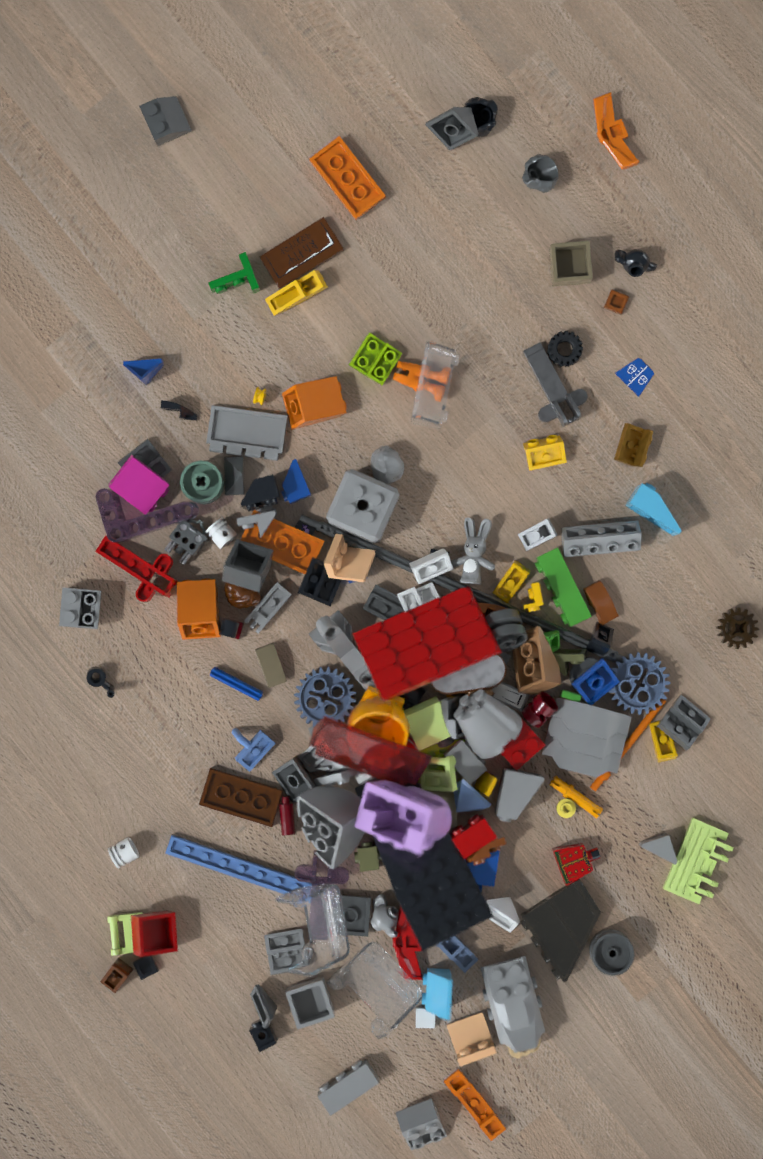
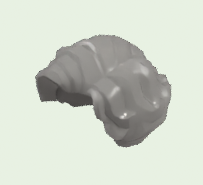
[371,446,404,485]

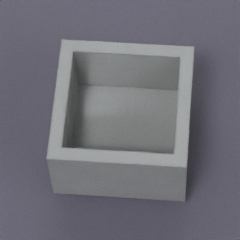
[285,976,335,1030]

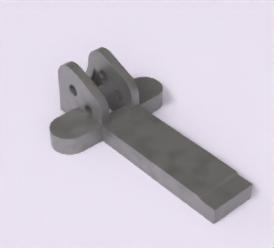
[523,342,588,427]

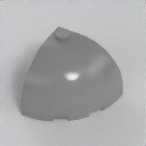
[297,786,365,870]

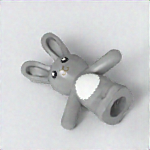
[451,517,495,585]

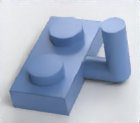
[232,728,276,772]

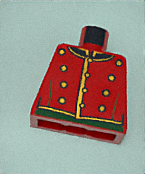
[552,843,601,886]

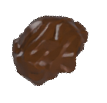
[224,582,261,609]

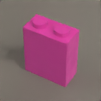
[108,455,170,515]

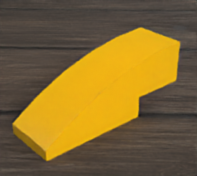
[265,270,328,316]

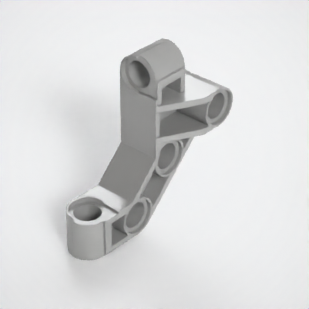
[309,610,377,691]

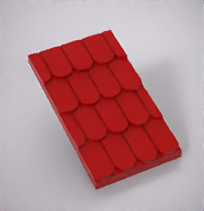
[353,586,502,701]

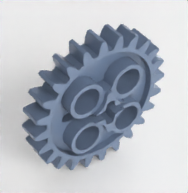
[608,652,671,715]
[294,667,357,730]

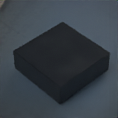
[133,955,159,980]

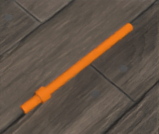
[590,699,667,792]

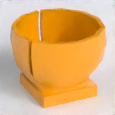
[346,686,410,759]

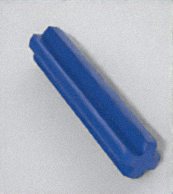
[210,667,263,701]

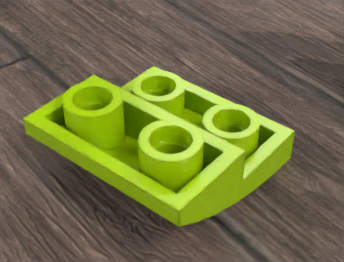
[348,332,403,385]

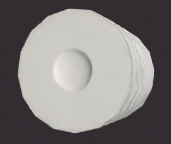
[205,517,238,549]
[108,837,140,869]

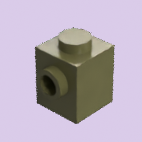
[354,842,382,872]

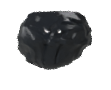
[464,97,498,137]

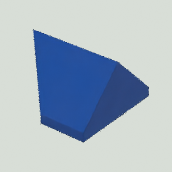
[123,359,164,385]

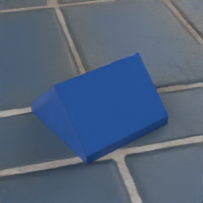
[571,658,620,705]

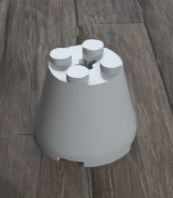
[454,689,522,759]

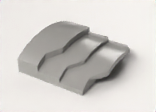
[542,698,631,778]

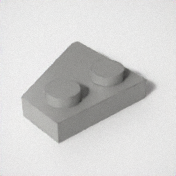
[298,734,347,772]

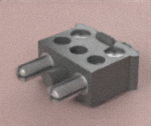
[164,519,210,565]

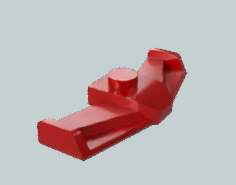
[393,906,423,980]

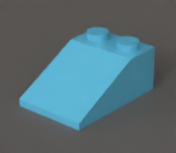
[625,483,681,536]
[422,968,452,1020]

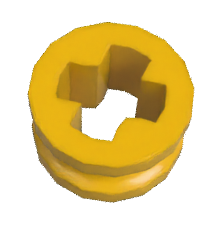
[253,387,267,406]

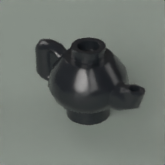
[615,249,657,277]

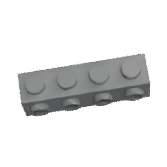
[562,520,641,557]

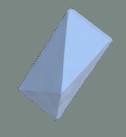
[453,779,491,812]

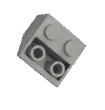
[59,588,101,629]
[396,1098,447,1151]

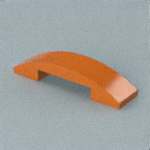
[443,1069,506,1141]

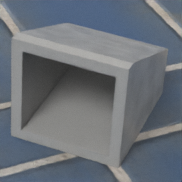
[495,767,544,822]

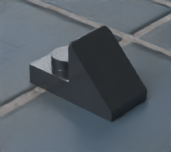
[586,622,614,656]

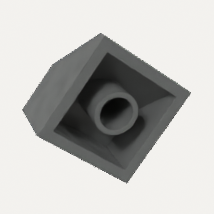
[139,96,192,147]

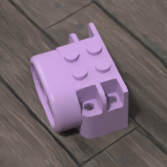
[355,780,452,855]

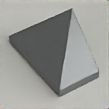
[224,457,244,495]
[250,984,278,1029]

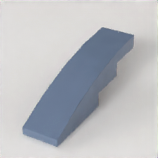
[436,936,479,973]

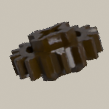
[716,607,759,649]

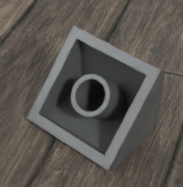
[425,107,479,151]
[272,755,318,804]

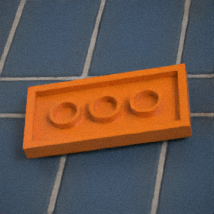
[309,136,386,220]
[241,510,324,574]

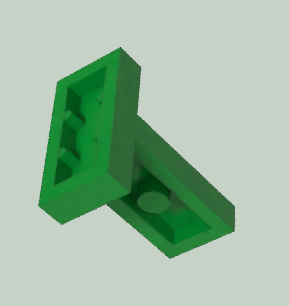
[208,252,260,294]

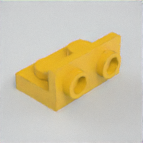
[523,435,567,471]
[523,582,543,612]

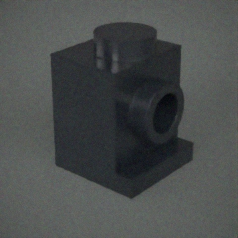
[249,1019,278,1053]

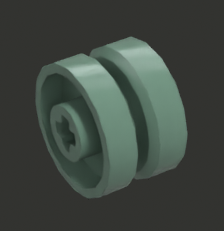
[180,460,225,505]

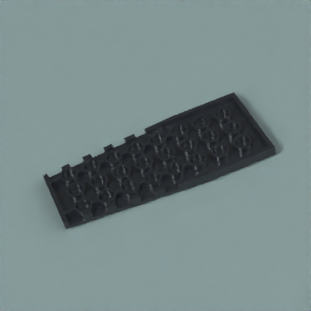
[355,764,493,952]

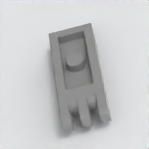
[244,582,292,634]

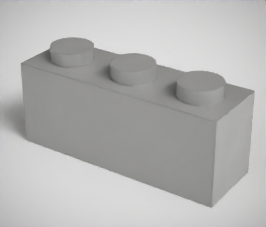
[317,1059,379,1116]

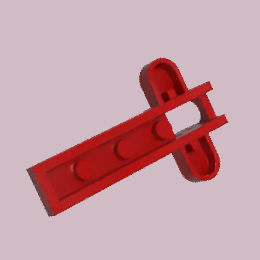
[95,535,179,603]

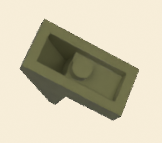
[553,649,587,676]

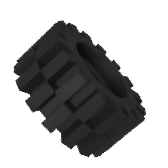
[547,331,583,367]

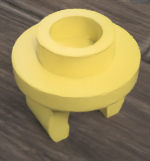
[556,799,576,818]

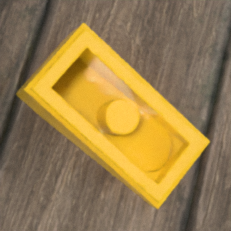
[492,560,530,603]
[649,721,678,763]
[474,771,497,796]

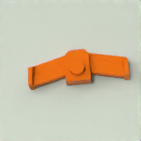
[593,92,639,170]

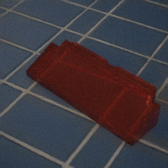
[309,716,431,786]

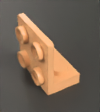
[324,534,376,582]
[447,1012,497,1066]

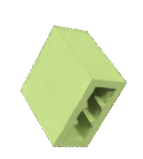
[404,696,451,751]

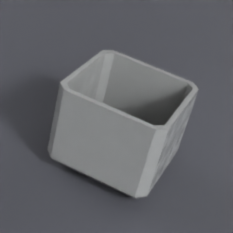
[326,469,399,544]

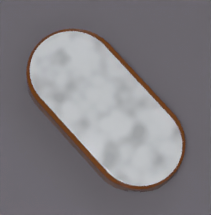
[431,654,507,695]

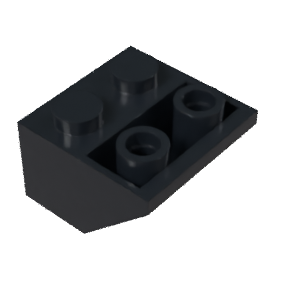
[241,474,281,512]

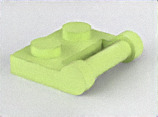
[418,755,457,792]
[107,912,142,956]

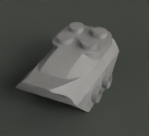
[480,956,545,1053]

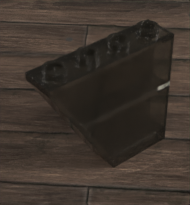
[520,879,601,983]

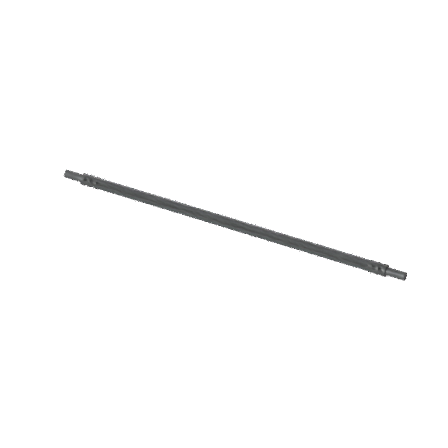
[299,515,634,668]

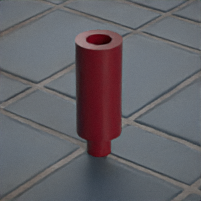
[279,796,295,836]

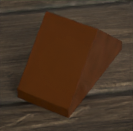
[100,957,133,993]

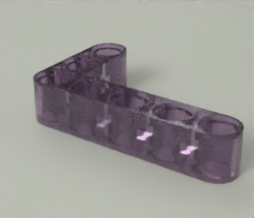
[96,488,199,542]

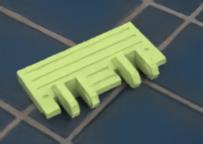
[663,818,734,904]

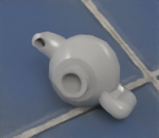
[371,894,399,938]

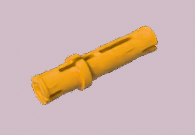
[549,775,603,818]

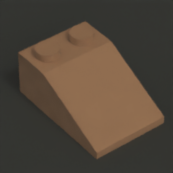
[512,626,562,695]

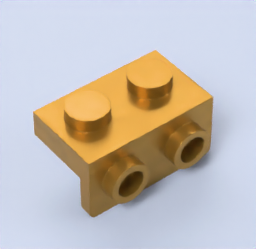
[614,423,653,467]

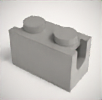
[443,739,487,784]

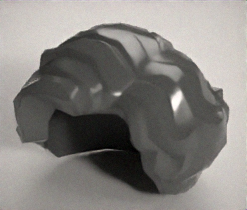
[522,154,559,193]

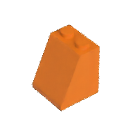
[282,376,347,430]
[177,578,221,640]

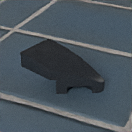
[160,400,198,421]

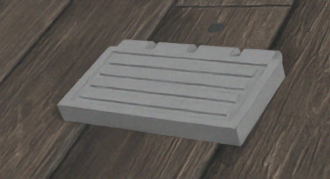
[206,405,288,461]

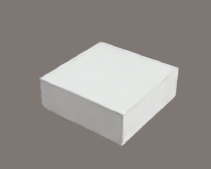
[416,1007,435,1028]

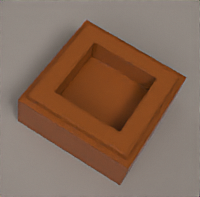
[604,289,629,315]

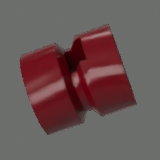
[522,691,558,728]

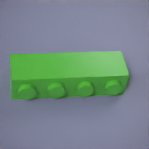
[534,547,592,627]

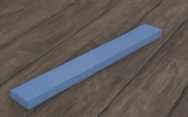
[165,835,317,903]

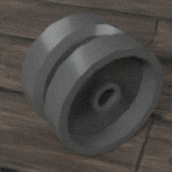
[485,609,528,652]
[589,928,635,976]

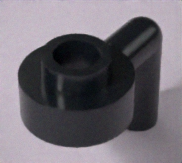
[86,667,115,698]

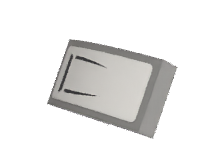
[492,682,530,711]

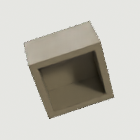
[549,241,593,287]

